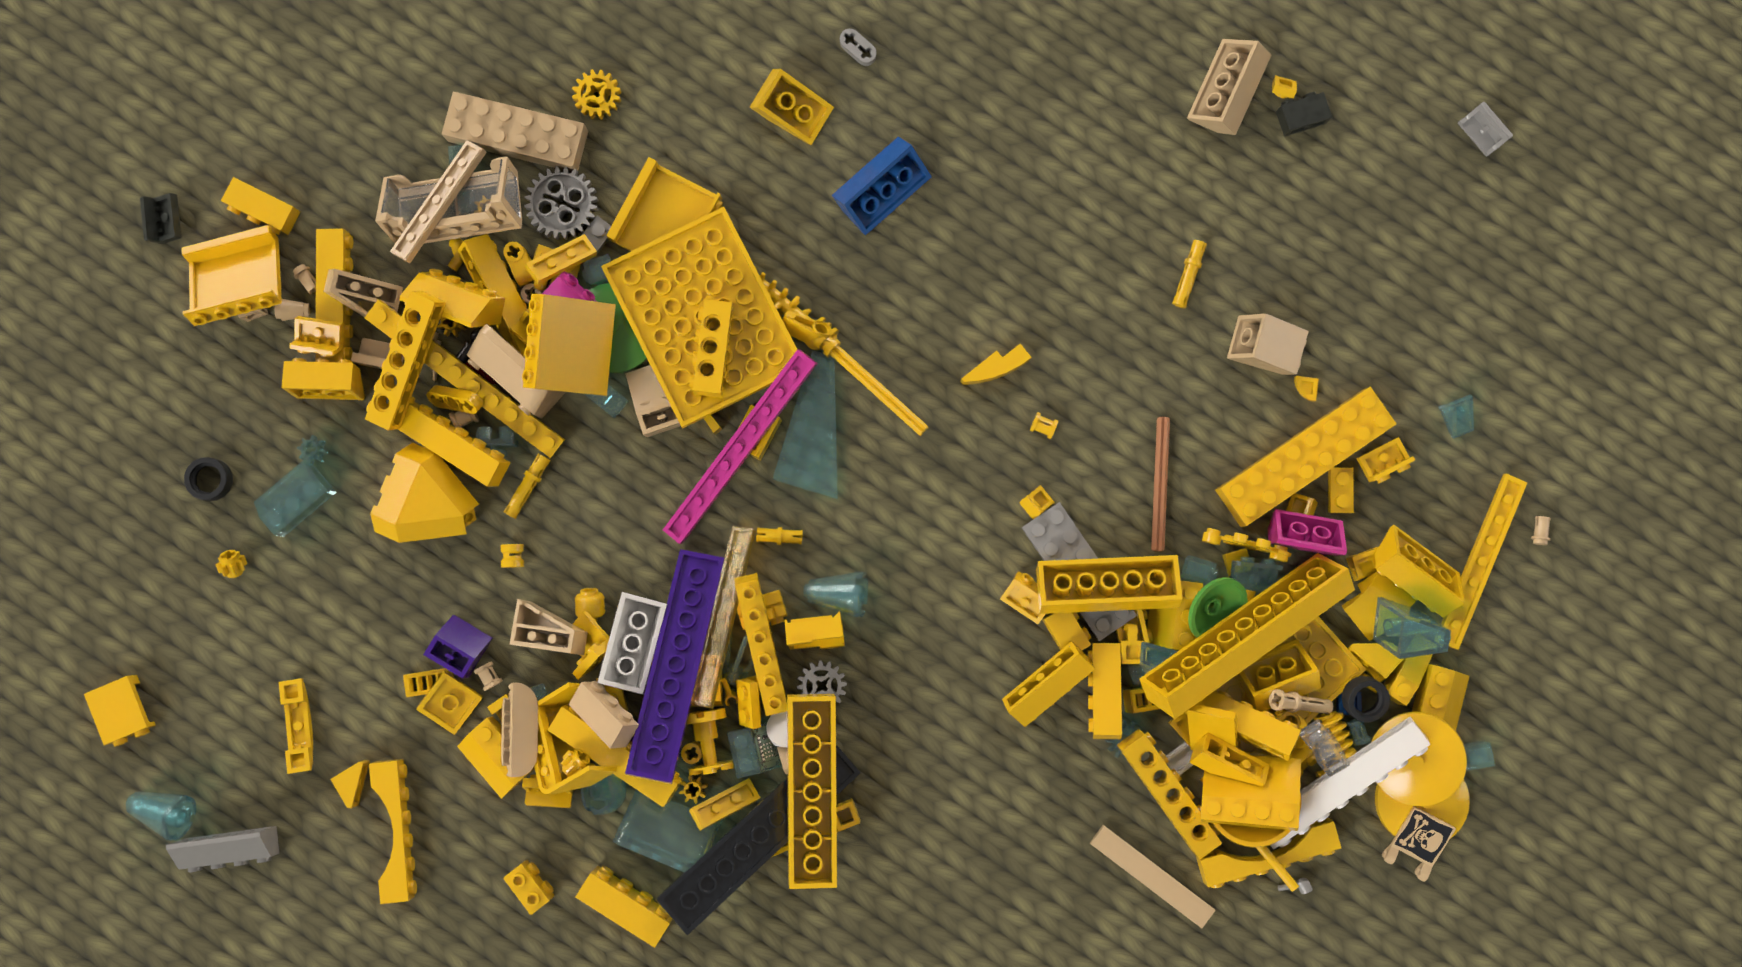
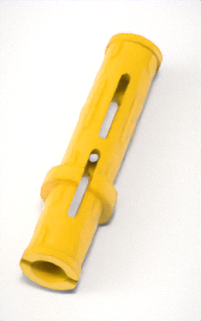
[1172,240,1207,308]
[503,453,551,519]

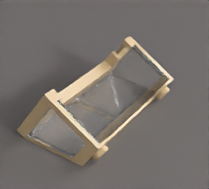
[375,157,522,243]

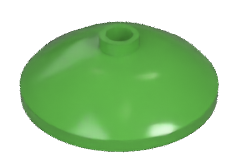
[1188,577,1248,638]

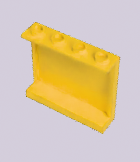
[606,157,723,251]
[182,225,282,326]
[522,294,616,396]

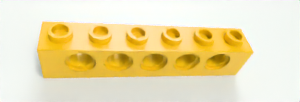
[365,291,446,431]
[735,573,787,716]
[1117,729,1222,860]

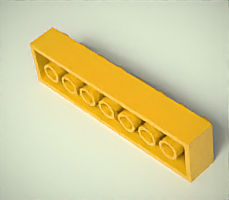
[1215,386,1396,527]
[787,694,837,889]

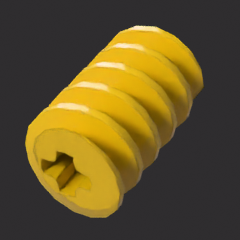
[1314,711,1357,762]

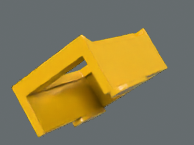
[784,611,845,650]

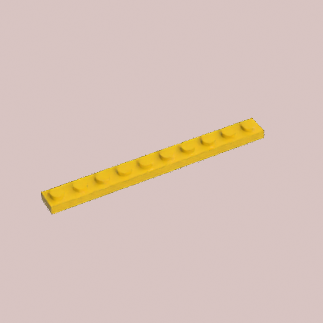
[364,300,565,458]

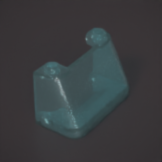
[613,790,724,872]

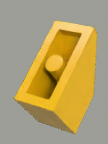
[1347,643,1403,682]

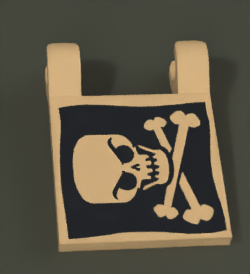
[1382,806,1456,881]

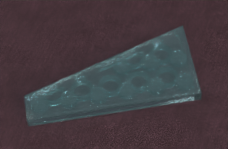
[773,350,838,499]

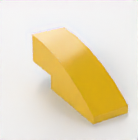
[960,344,1032,385]

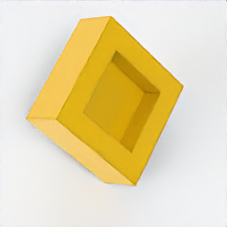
[1272,75,1297,99]

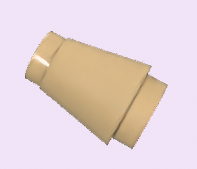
[275,299,310,321]

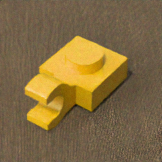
[1120,623,1145,664]

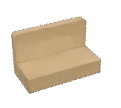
[351,338,405,369]

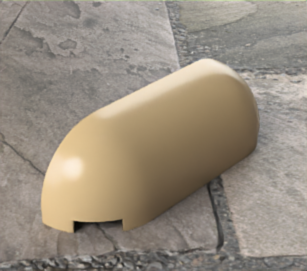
[501,682,538,777]

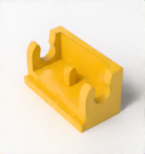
[1346,546,1379,581]

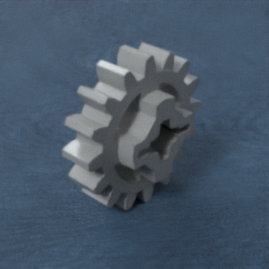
[797,660,847,703]

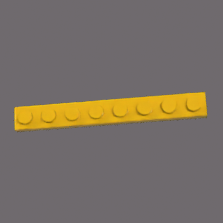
[1434,473,1527,650]

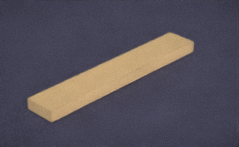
[390,140,487,264]
[1090,825,1215,928]

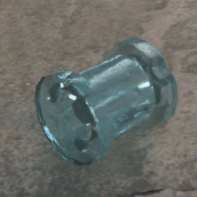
[1346,719,1372,746]

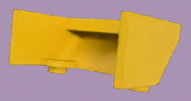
[534,682,617,794]

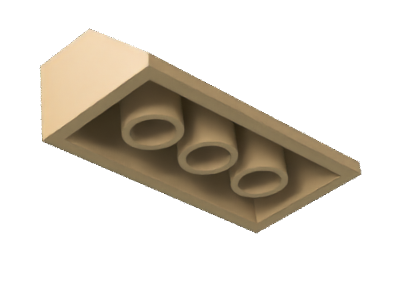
[1187,39,1271,135]

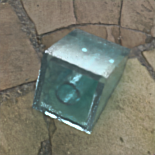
[1373,597,1451,659]

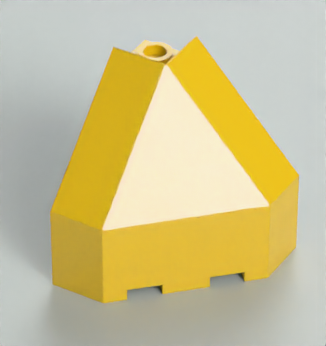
[370,442,479,543]

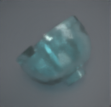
[581,774,626,815]

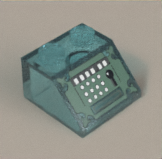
[727,722,782,779]

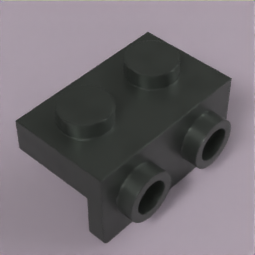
[140,193,182,244]

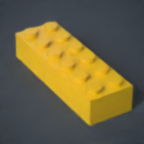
[1036,555,1183,614]

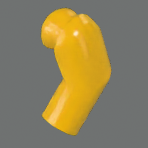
[447,238,463,272]

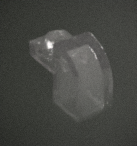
[1300,719,1350,777]

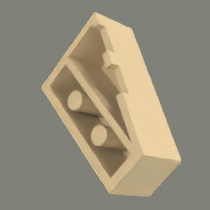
[324,269,403,317]
[510,599,588,655]

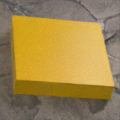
[416,670,483,735]

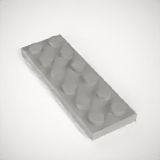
[1022,502,1137,641]

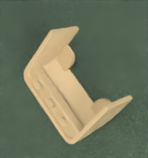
[467,324,566,419]

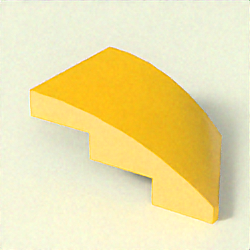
[1342,572,1417,641]

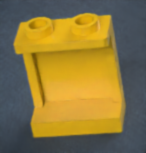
[84,675,156,747]

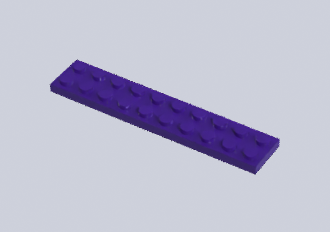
[625,549,725,784]

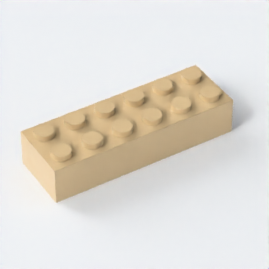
[442,91,588,172]

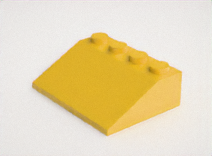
[1201,755,1301,831]

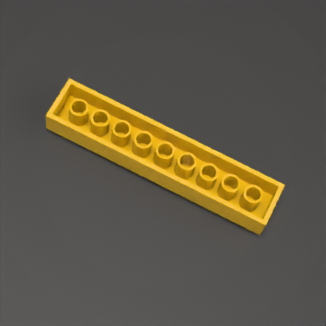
[1139,553,1355,719]

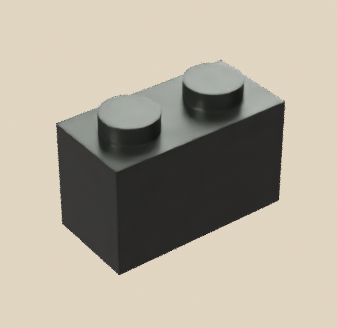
[1276,92,1332,137]

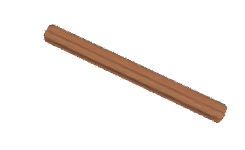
[1151,417,1170,552]

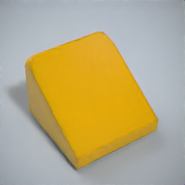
[1019,485,1055,519]
[1286,493,1318,516]
[1222,548,1251,576]

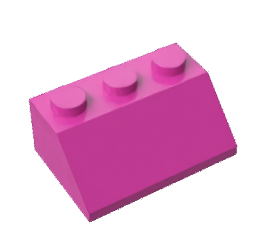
[1267,509,1347,556]

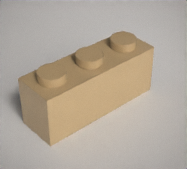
[569,681,639,749]

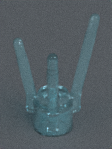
[722,633,754,686]

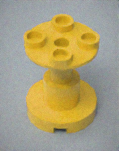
[686,708,735,776]

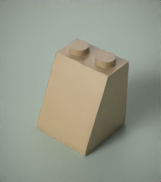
[1227,314,1309,375]

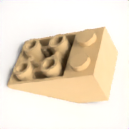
[625,365,681,437]

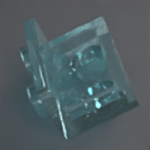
[1230,557,1283,591]

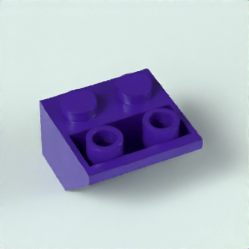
[423,615,493,678]

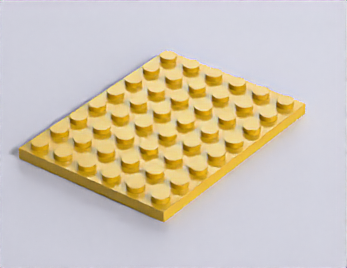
[601,207,797,429]

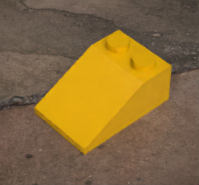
[750,69,834,145]

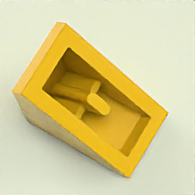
[330,760,370,808]

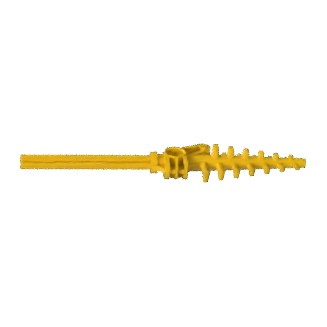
[759,272,928,436]

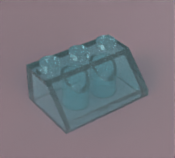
[254,458,336,536]

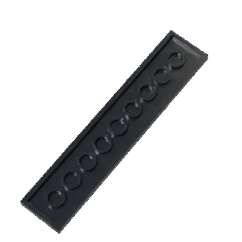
[656,745,861,936]

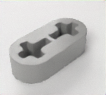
[840,28,876,66]

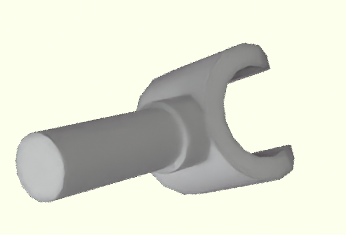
[1277,878,1313,894]

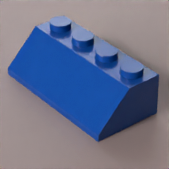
[832,136,932,235]

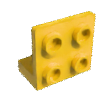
[572,611,610,680]

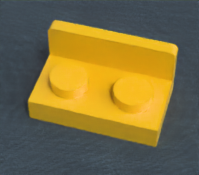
[1000,571,1045,624]

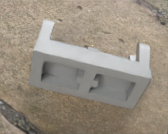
[1458,102,1513,157]

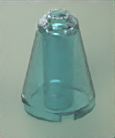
[804,572,868,617]
[126,791,196,841]

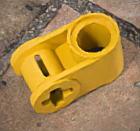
[503,242,534,287]

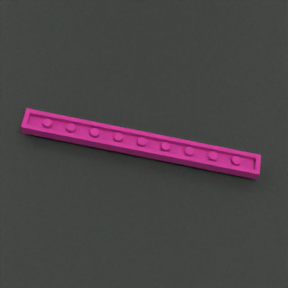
[663,349,818,544]

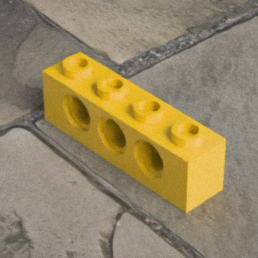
[689,299,734,398]

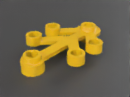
[1202,528,1292,562]

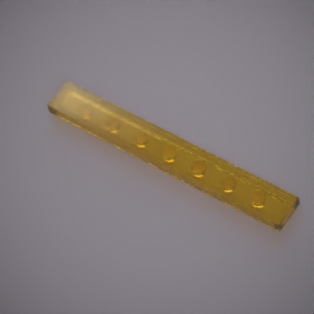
[691,526,756,709]

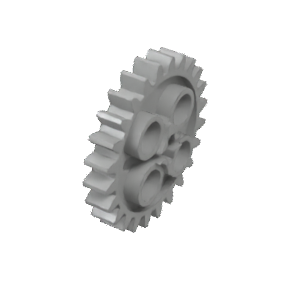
[524,166,599,240]

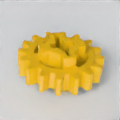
[572,69,622,120]

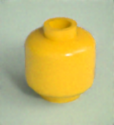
[575,588,605,622]

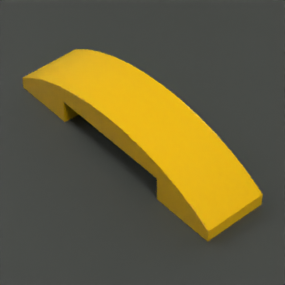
[279,678,313,774]

